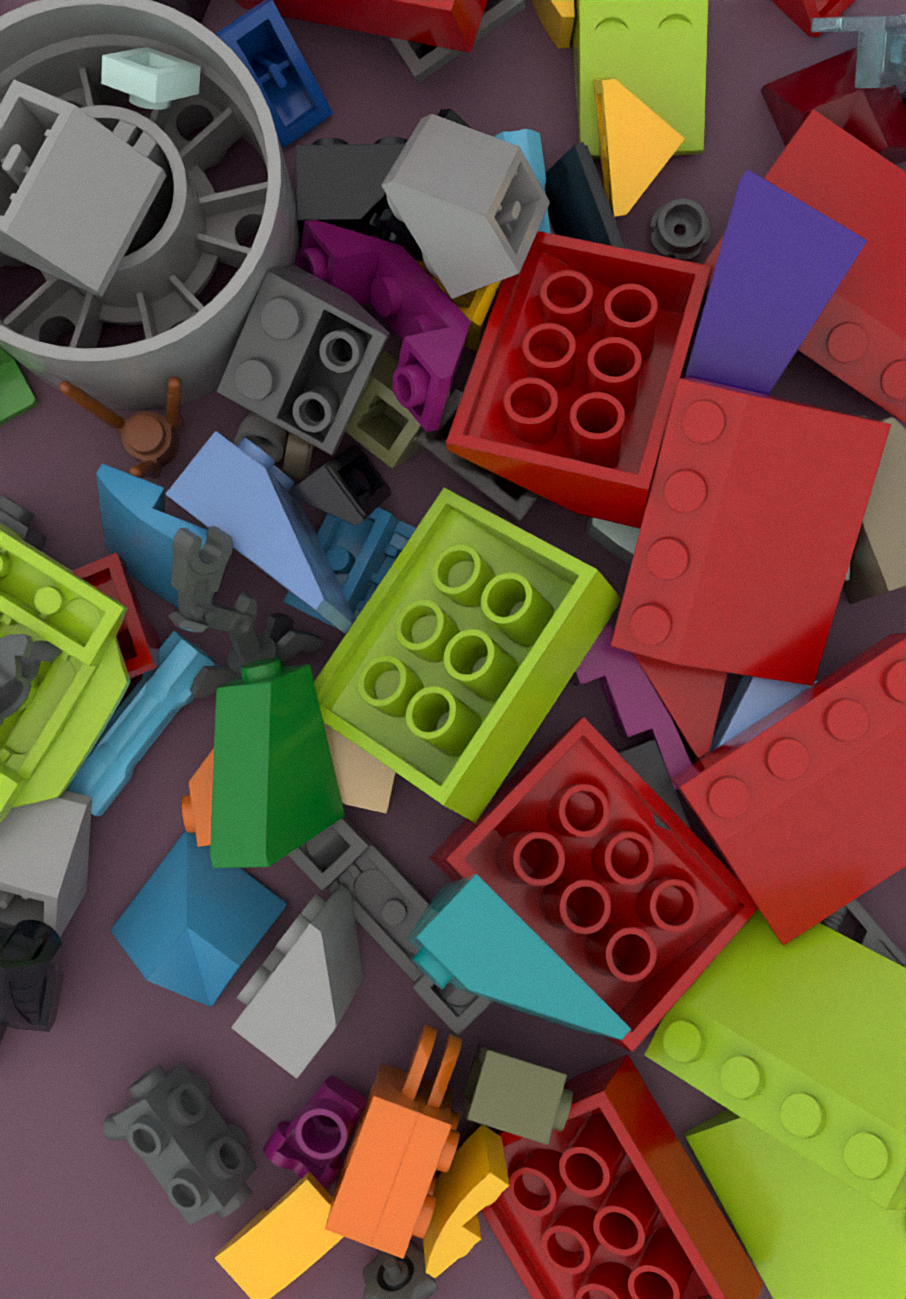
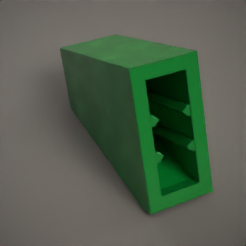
[210,657,345,868]

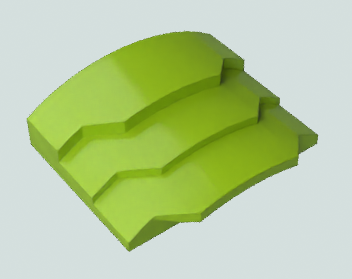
[0,523,131,824]

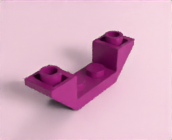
[295,220,471,432]

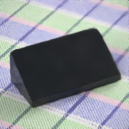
[545,142,626,249]
[288,444,391,526]

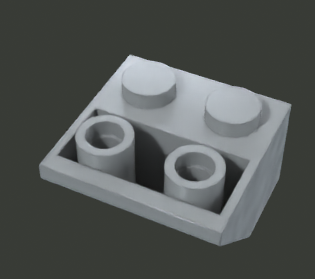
[0,80,167,297]
[381,114,550,299]
[0,790,92,937]
[231,884,364,1079]

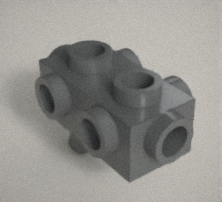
[103,1062,257,1225]

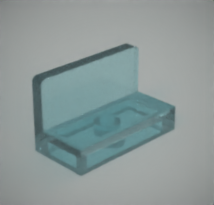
[811,12,906,88]

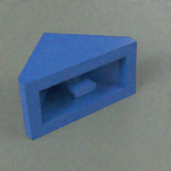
[216,0,333,148]

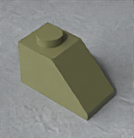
[459,1044,573,1145]

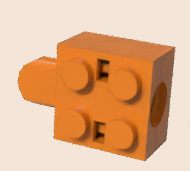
[325,1024,463,1259]

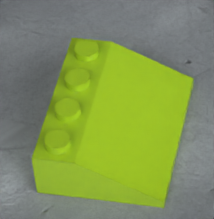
[314,488,622,823]
[644,910,906,1211]
[683,1109,906,1299]

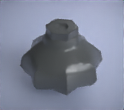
[362,1239,437,1299]

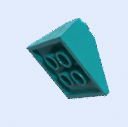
[407,874,631,1040]

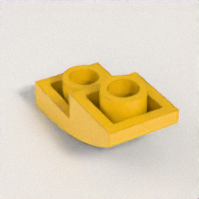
[423,1124,509,1278]
[214,1171,344,1299]

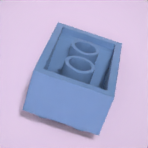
[166,431,356,635]

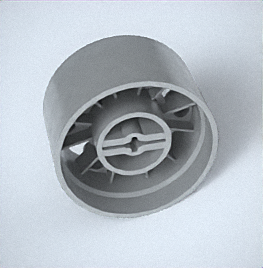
[0,0,302,411]

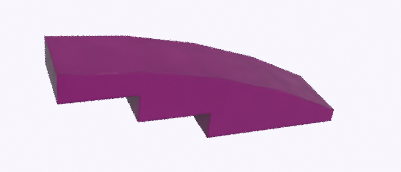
[571,622,692,790]

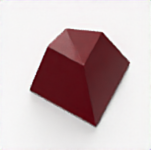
[761,39,906,165]

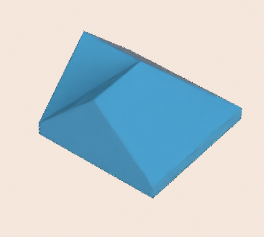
[110,830,289,1007]

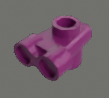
[263,1076,367,1190]

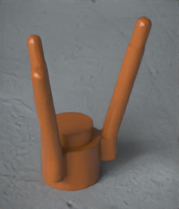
[59,376,184,479]

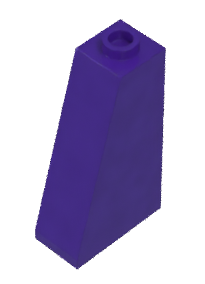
[685,169,868,395]

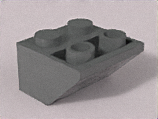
[216,264,390,455]

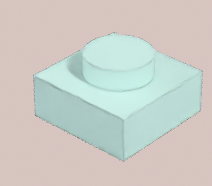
[101,47,201,110]

